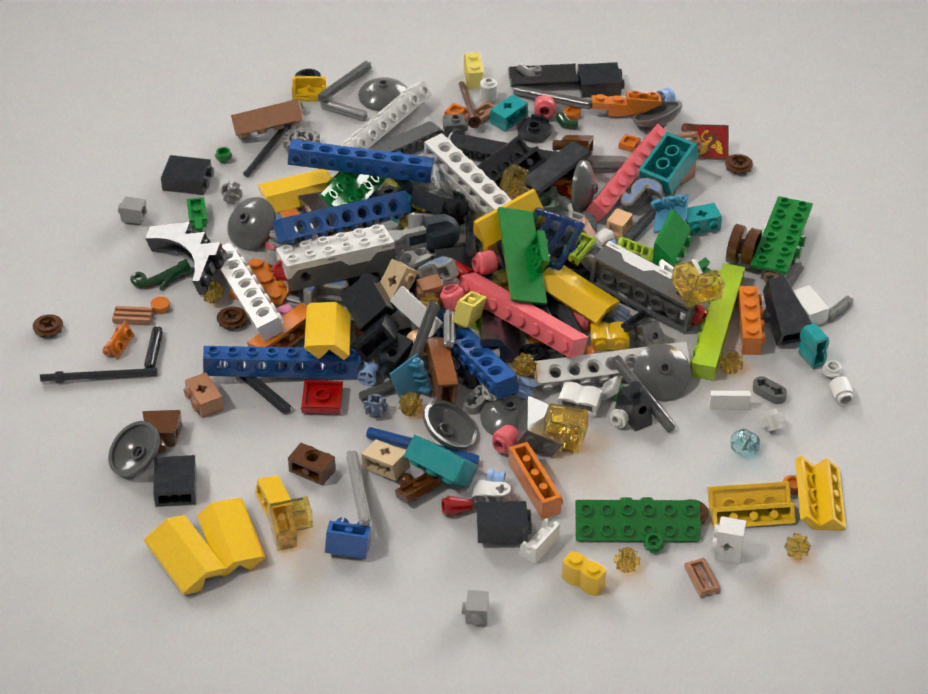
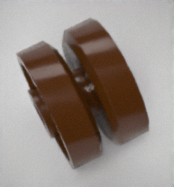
[726,223,762,269]

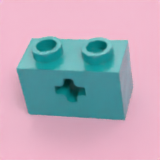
[490,94,528,132]
[685,203,722,236]

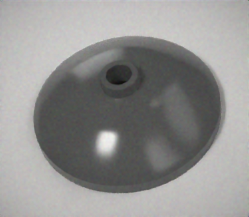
[358,77,407,111]
[633,100,683,128]
[571,160,598,214]
[227,197,276,249]
[633,344,691,401]
[480,394,525,435]
[423,400,477,450]
[108,421,160,477]

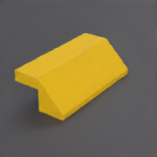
[258,169,332,213]
[474,189,546,254]
[543,262,620,326]
[304,302,351,360]
[795,455,846,531]
[707,481,796,529]
[197,497,266,578]
[144,515,225,595]

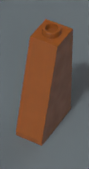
[426,337,458,404]

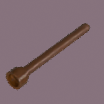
[458,81,482,128]

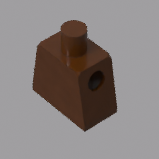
[552,135,594,158]
[143,410,182,453]

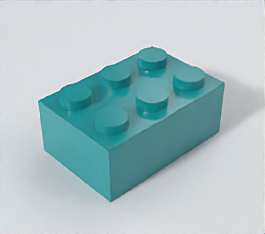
[638,132,699,195]
[404,434,479,488]

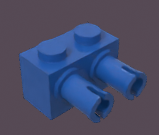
[325,517,371,559]

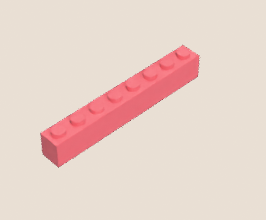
[583,124,667,224]
[458,272,588,358]

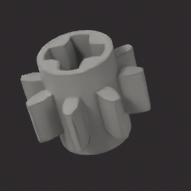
[220,181,243,204]

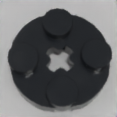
[517,114,552,143]

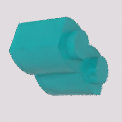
[798,323,830,369]

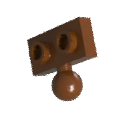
[395,472,440,503]

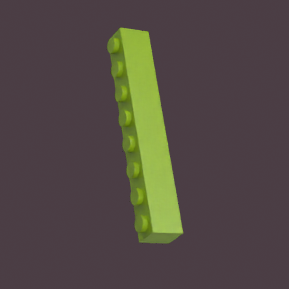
[690,263,745,381]

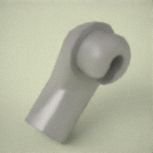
[516,63,542,77]

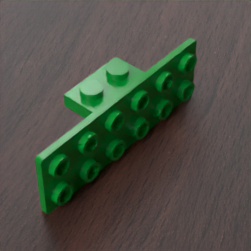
[319,172,387,220]
[751,196,813,275]
[497,207,551,305]
[575,497,701,542]

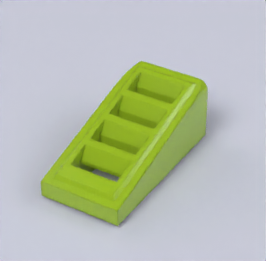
[617,237,654,263]

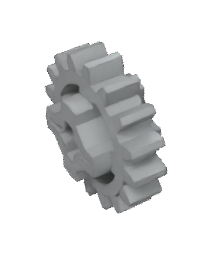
[283,126,320,152]

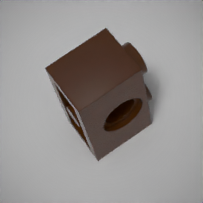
[288,443,336,486]

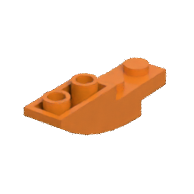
[591,90,661,116]

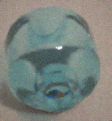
[730,429,760,458]

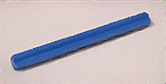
[366,427,480,465]

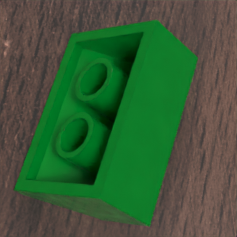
[653,209,693,270]

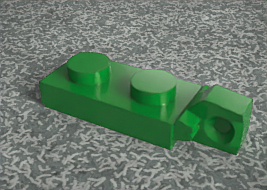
[186,197,208,233]

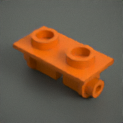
[103,320,134,360]

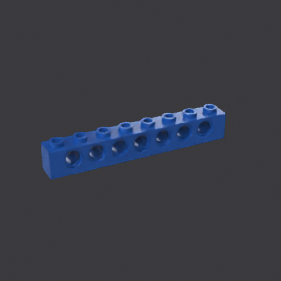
[287,139,434,183]
[272,190,411,245]
[435,306,519,399]
[203,346,360,379]

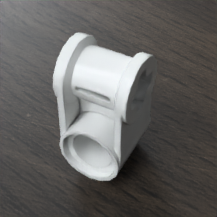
[471,480,511,506]

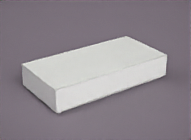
[709,391,751,410]

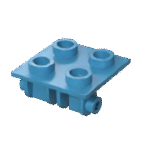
[651,194,689,233]
[390,354,433,407]

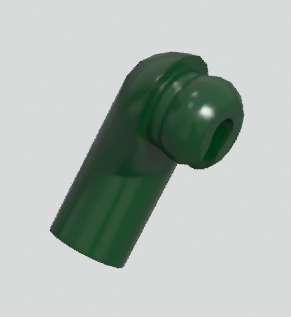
[556,112,578,129]

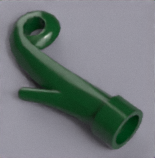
[130,259,192,290]

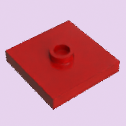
[301,380,343,414]

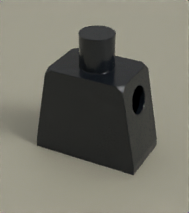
[376,333,413,380]
[615,382,652,431]

